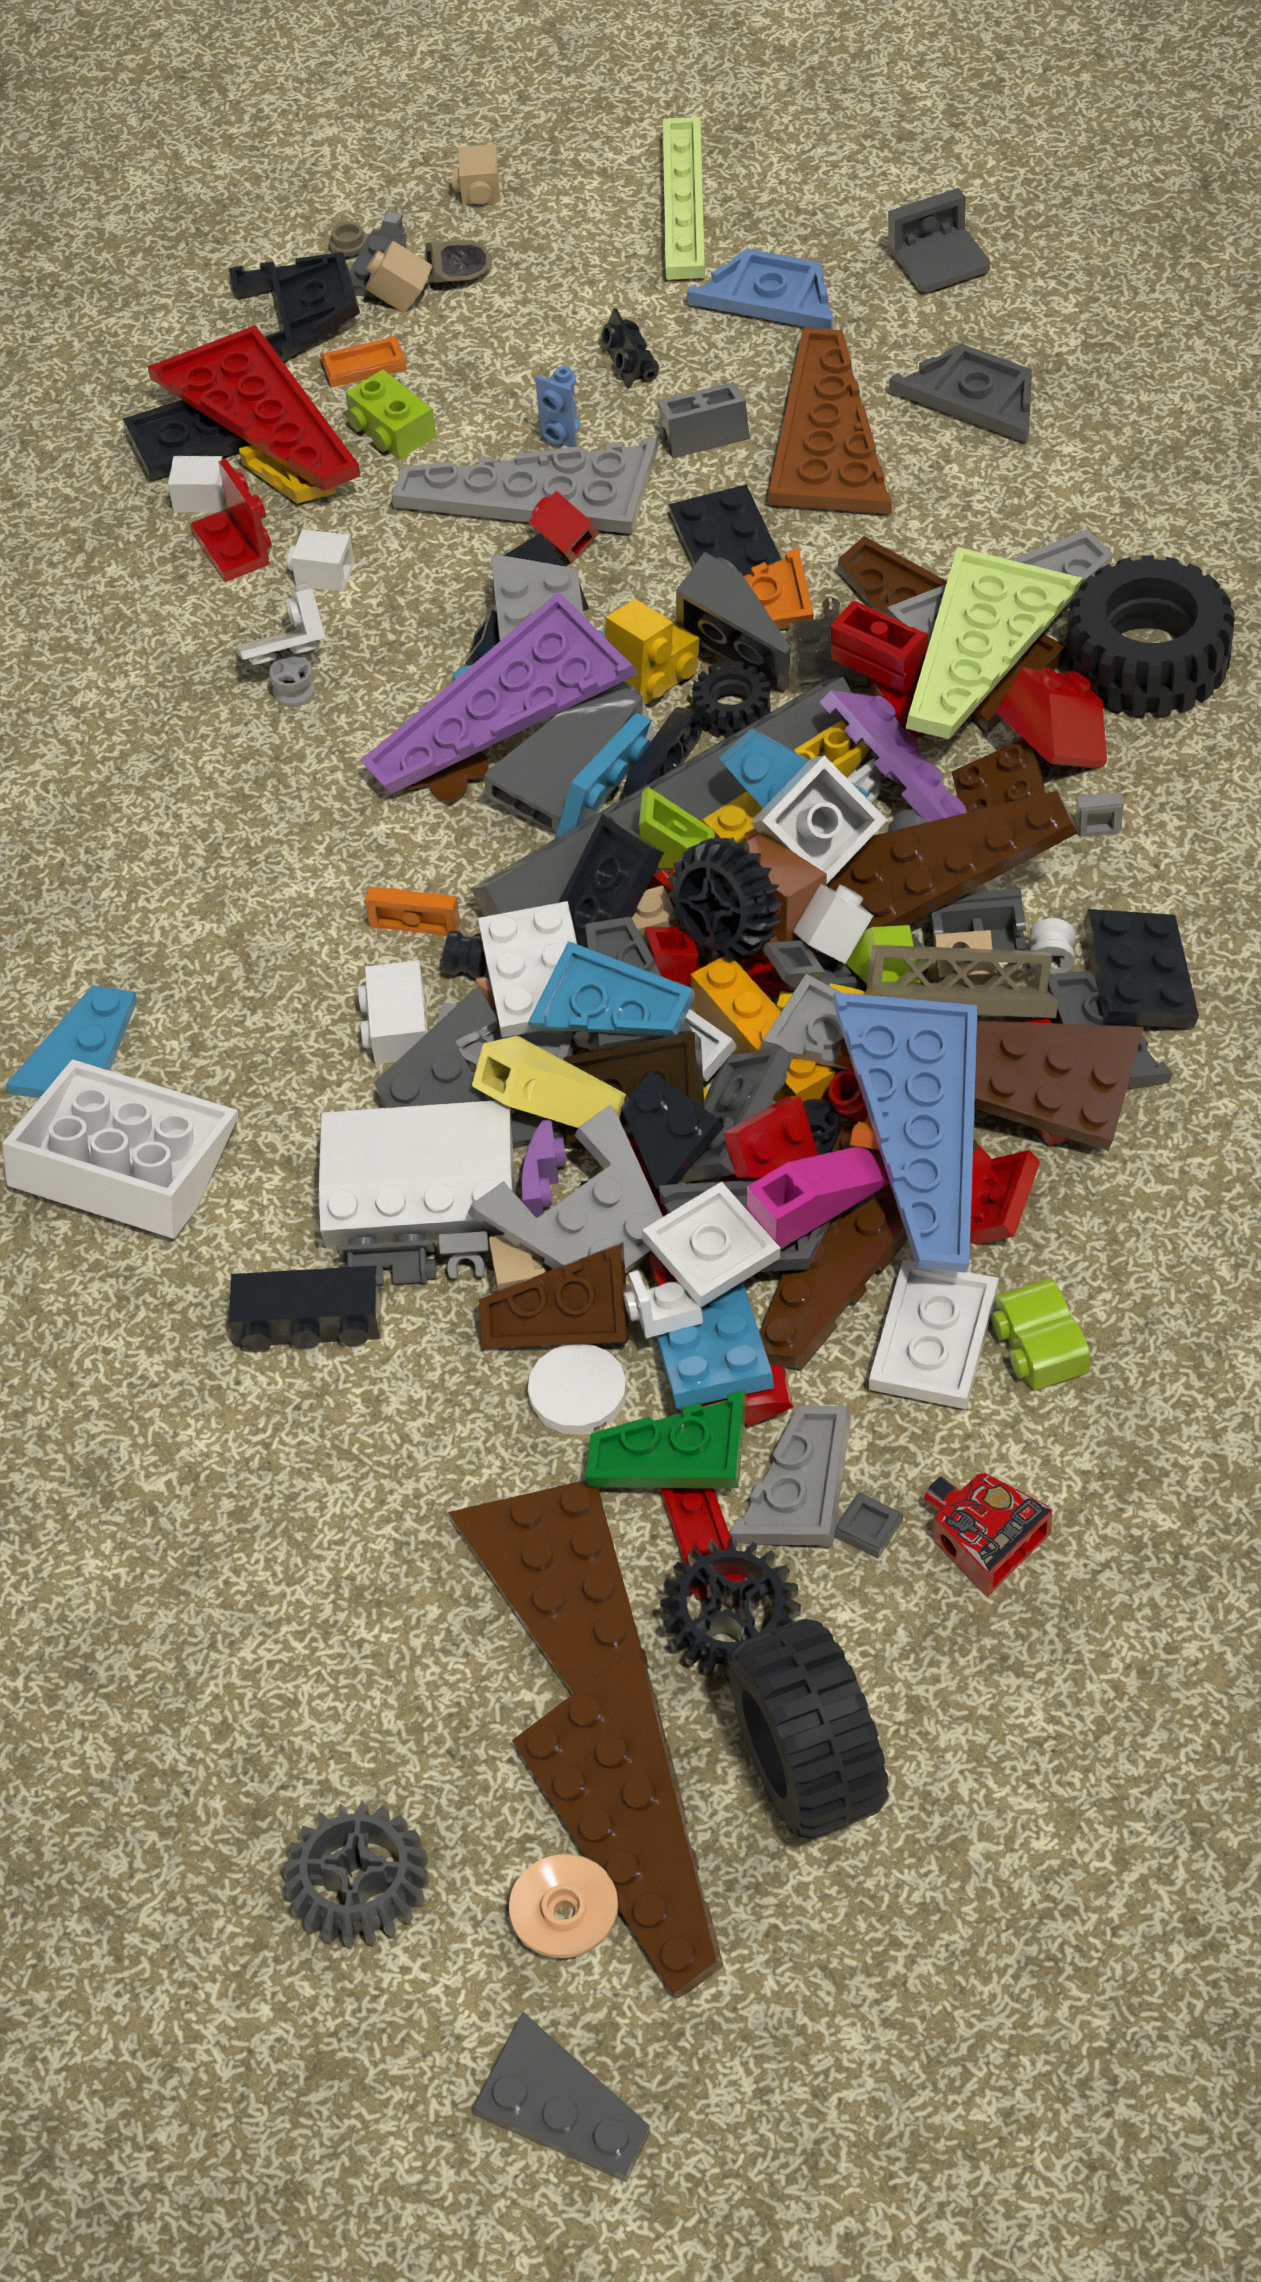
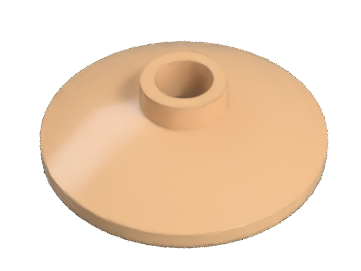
[509,1854,618,1958]

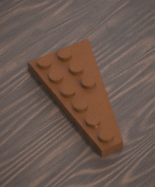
[769,327,892,514]

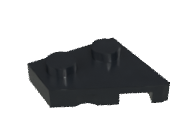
[621,1070,724,1192]

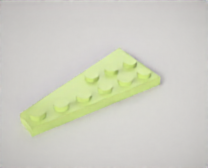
[906,547,1082,739]

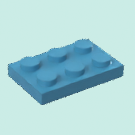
[656,1282,774,1409]

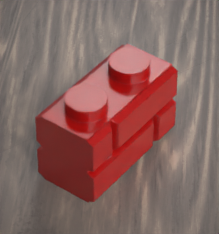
[831,601,928,693]

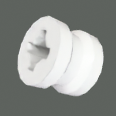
[1029,918,1075,974]

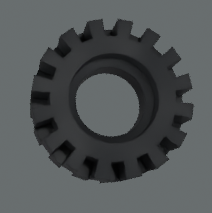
[692,661,771,738]

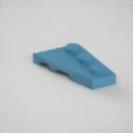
[555,712,651,838]
[719,728,870,808]

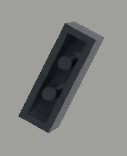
[229,1265,381,1351]

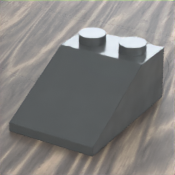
[676,552,791,692]

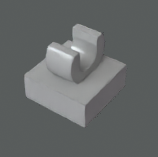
[439,1231,491,1279]

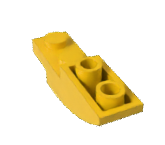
[702,720,869,843]

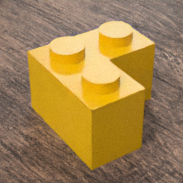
[604,598,700,704]

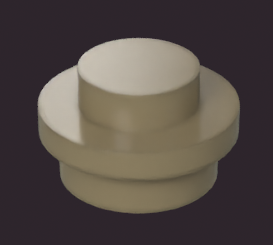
[329,222,367,256]

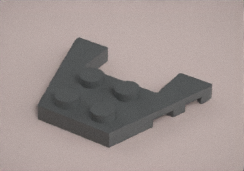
[374,988,562,1149]

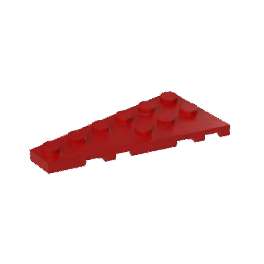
[147,325,360,491]

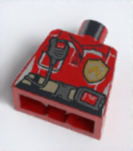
[924,1473,1053,1597]

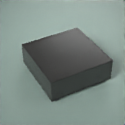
[834,1492,903,1559]

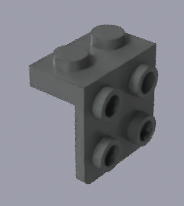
[888,188,990,292]

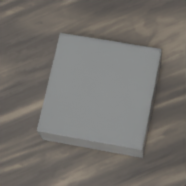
[1075,792,1124,837]

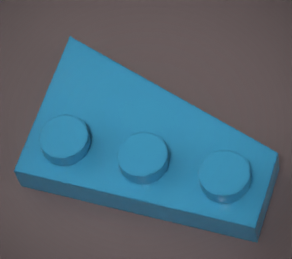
[528,941,696,1036]
[6,985,137,1099]

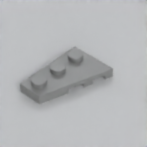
[760,974,852,1070]

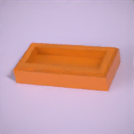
[320,336,407,388]

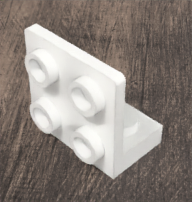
[236,584,325,665]

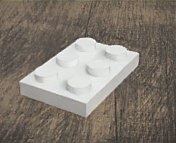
[478,901,577,1038]
[869,1259,999,1409]

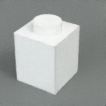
[168,456,225,513]
[288,529,354,592]
[793,884,873,964]

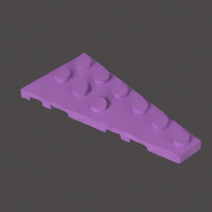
[361,591,638,795]

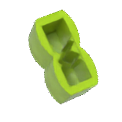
[991,1277,1090,1390]

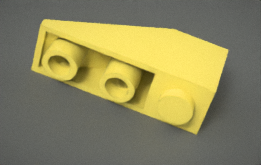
[472,1036,626,1128]

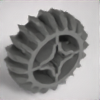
[283,1801,430,1949]

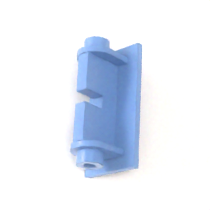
[535,366,580,447]

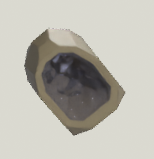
[424,240,492,283]

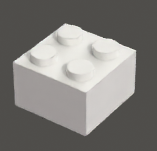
[750,755,887,883]

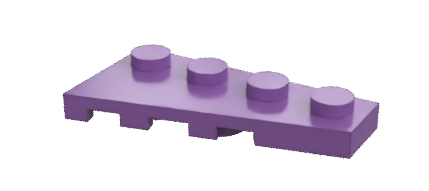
[820,690,967,822]

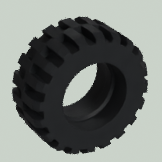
[1066,555,1235,717]
[727,1619,889,1839]

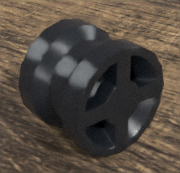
[443,930,487,978]
[803,1099,839,1155]

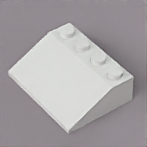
[2,1059,238,1239]
[319,1100,515,1248]

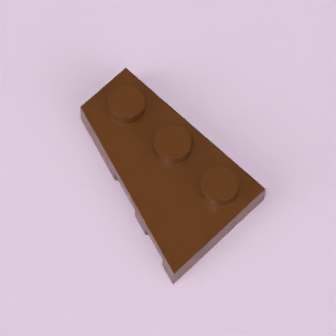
[479,1242,630,1348]

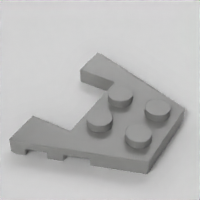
[467,1105,663,1273]

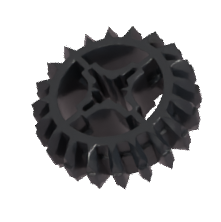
[667,837,783,962]
[660,1537,801,1679]

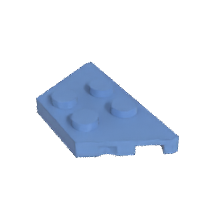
[687,248,833,329]

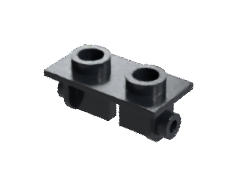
[601,308,659,389]

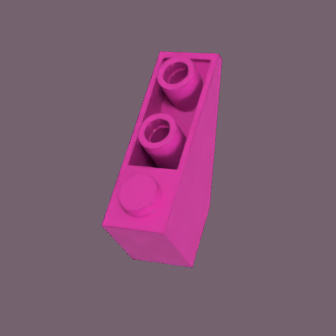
[747,1146,890,1249]

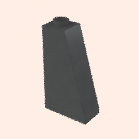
[484,682,643,834]

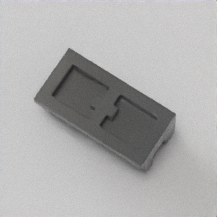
[657,382,750,458]
[929,888,1026,951]

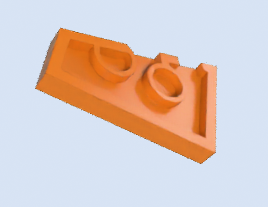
[744,547,814,629]

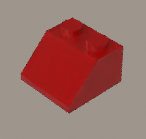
[995,667,1107,768]

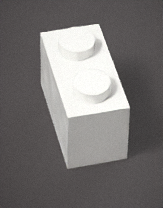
[358,960,428,1064]

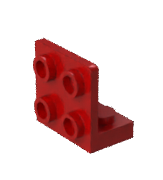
[190,458,272,583]

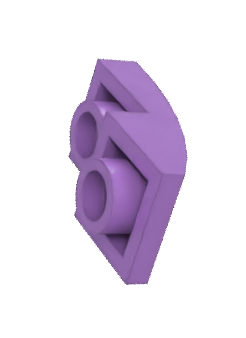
[522,1120,566,1218]

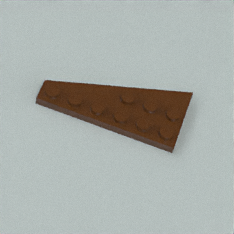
[838,536,1066,733]
[835,1021,1143,1151]
[448,1480,667,1743]

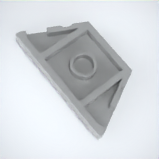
[491,555,584,641]

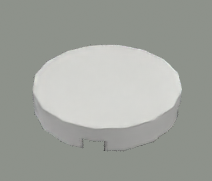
[528,1344,627,1435]

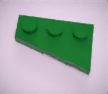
[585,1390,747,1488]

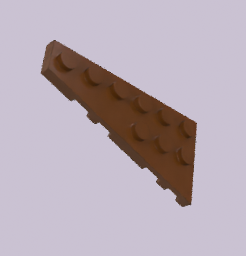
[826,791,1078,930]
[760,1125,979,1370]
[512,1645,724,1998]

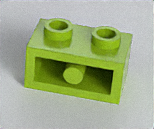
[345,370,436,460]

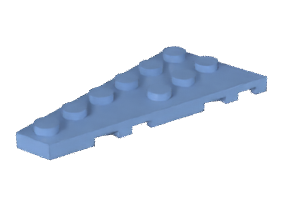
[832,992,978,1273]

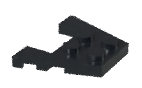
[229,252,360,362]

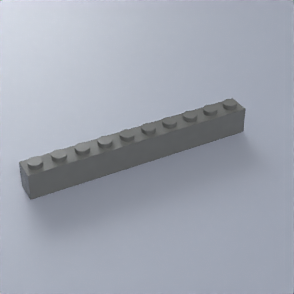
[470,677,851,917]

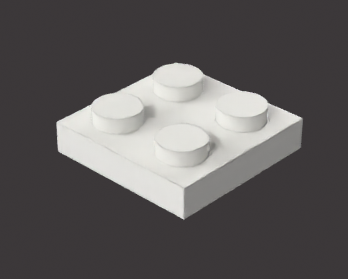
[642,1182,780,1307]

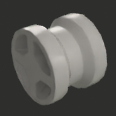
[269,655,316,707]

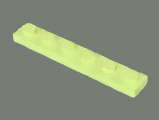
[663,117,705,280]

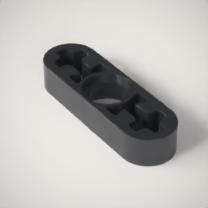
[624,707,703,798]

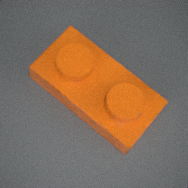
[365,886,460,936]

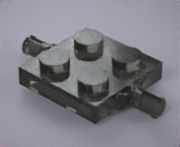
[788,598,870,694]

